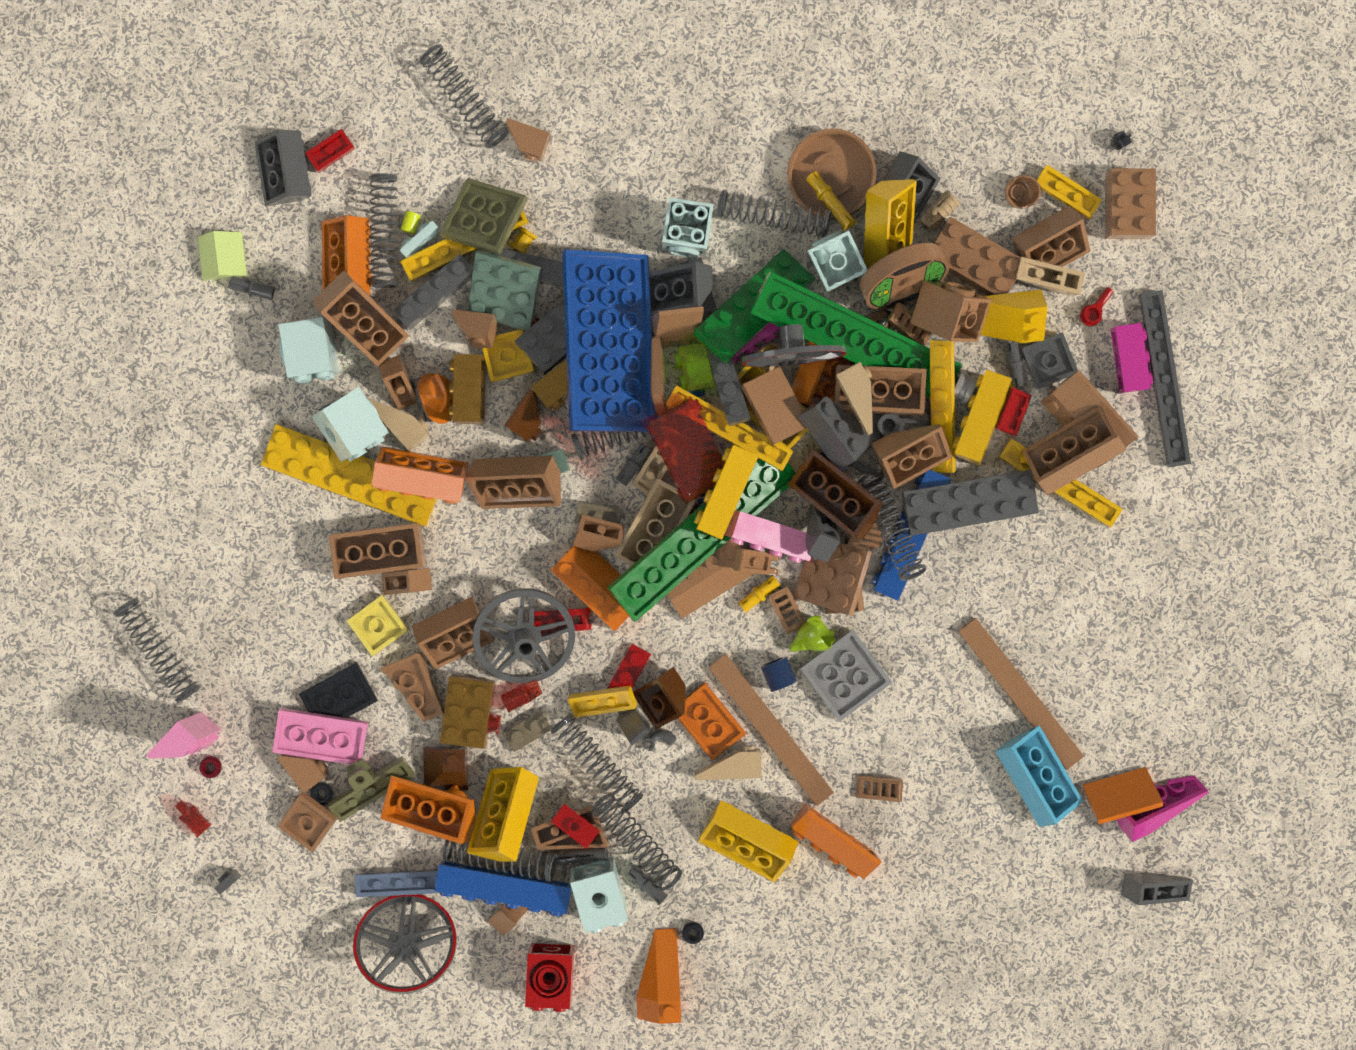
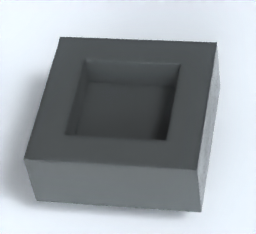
[214,870,241,895]

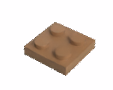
[277,792,338,853]

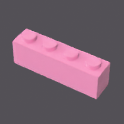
[724,510,811,563]

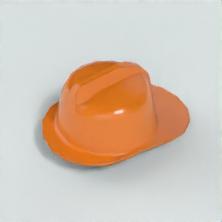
[417,373,453,424]

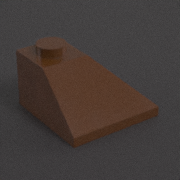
[504,389,542,443]
[633,666,686,729]
[423,746,468,791]

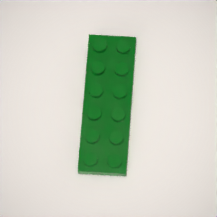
[693,249,815,364]

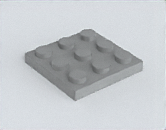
[800,629,892,722]

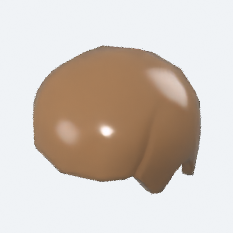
[1004,175,1041,209]

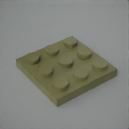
[439,178,527,256]

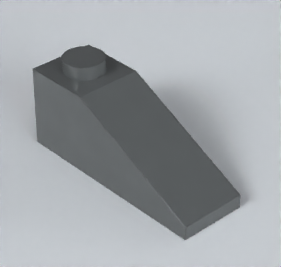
[805,504,841,562]
[616,707,650,746]
[1121,873,1193,905]

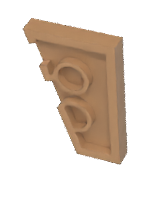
[380,652,444,722]

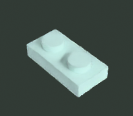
[400,221,440,258]

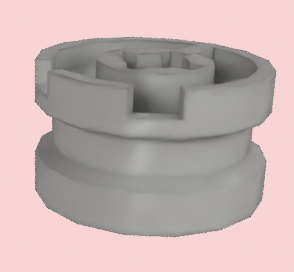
[955,370,978,405]

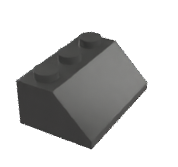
[254,129,311,207]
[882,151,941,224]
[649,262,713,317]

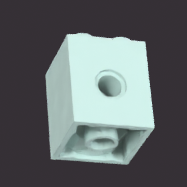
[662,197,714,258]
[807,230,867,292]
[278,317,340,384]
[311,387,389,461]
[570,856,628,933]

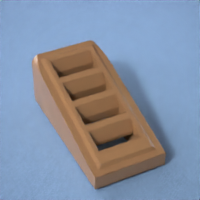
[887,303,932,346]
[768,586,806,635]
[856,775,903,802]

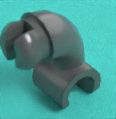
[642,730,676,751]

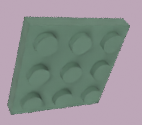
[468,250,542,331]

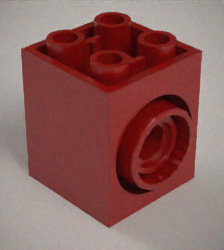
[525,943,575,1012]

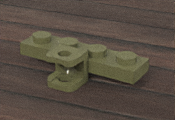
[327,756,415,822]

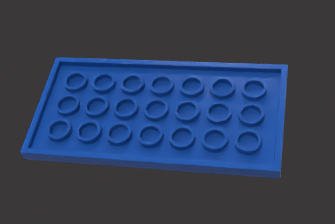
[562,250,656,432]

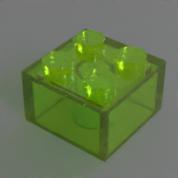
[674,342,714,392]

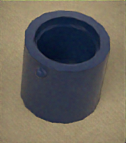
[761,656,797,692]

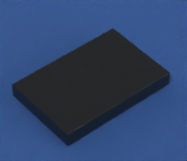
[299,662,379,718]

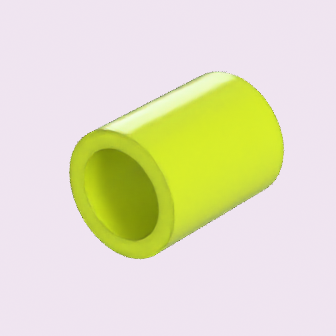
[400,211,421,235]

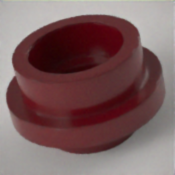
[199,756,222,778]

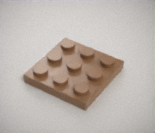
[793,543,872,616]

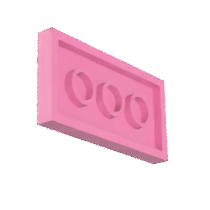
[272,708,368,764]

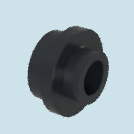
[1110,130,1132,150]
[311,782,333,805]
[682,921,704,944]

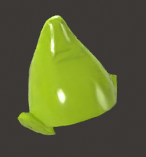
[789,615,835,652]

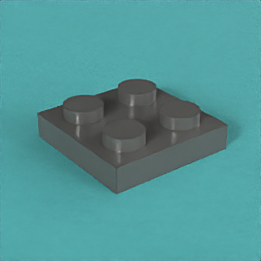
[1020,332,1078,390]

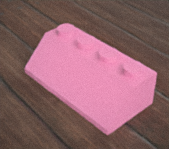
[146,712,221,759]

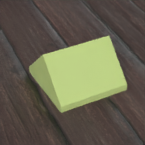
[198,231,247,281]

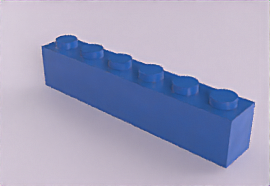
[870,470,951,601]
[435,860,572,916]

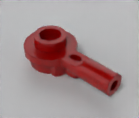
[1080,287,1114,327]

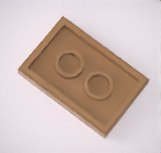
[651,337,666,418]
[741,366,806,446]

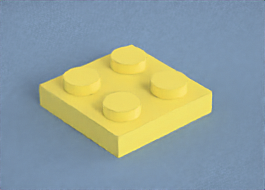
[347,595,409,657]

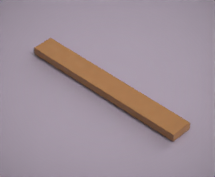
[958,618,1084,770]
[708,653,834,806]

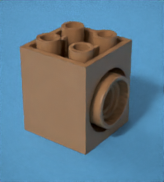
[911,281,991,342]

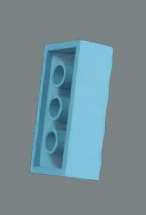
[995,725,1083,827]

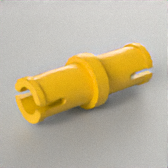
[738,575,781,613]

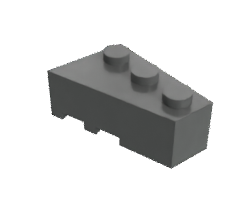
[798,396,877,469]

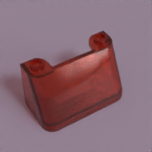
[641,396,725,504]

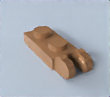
[733,548,781,575]

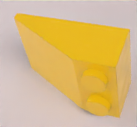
[980,289,1048,343]

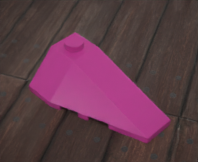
[1117,775,1208,842]

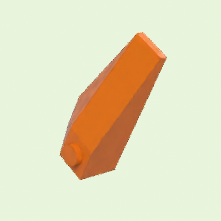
[636,928,681,1024]

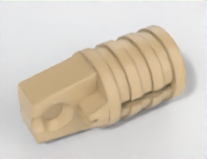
[921,191,960,230]

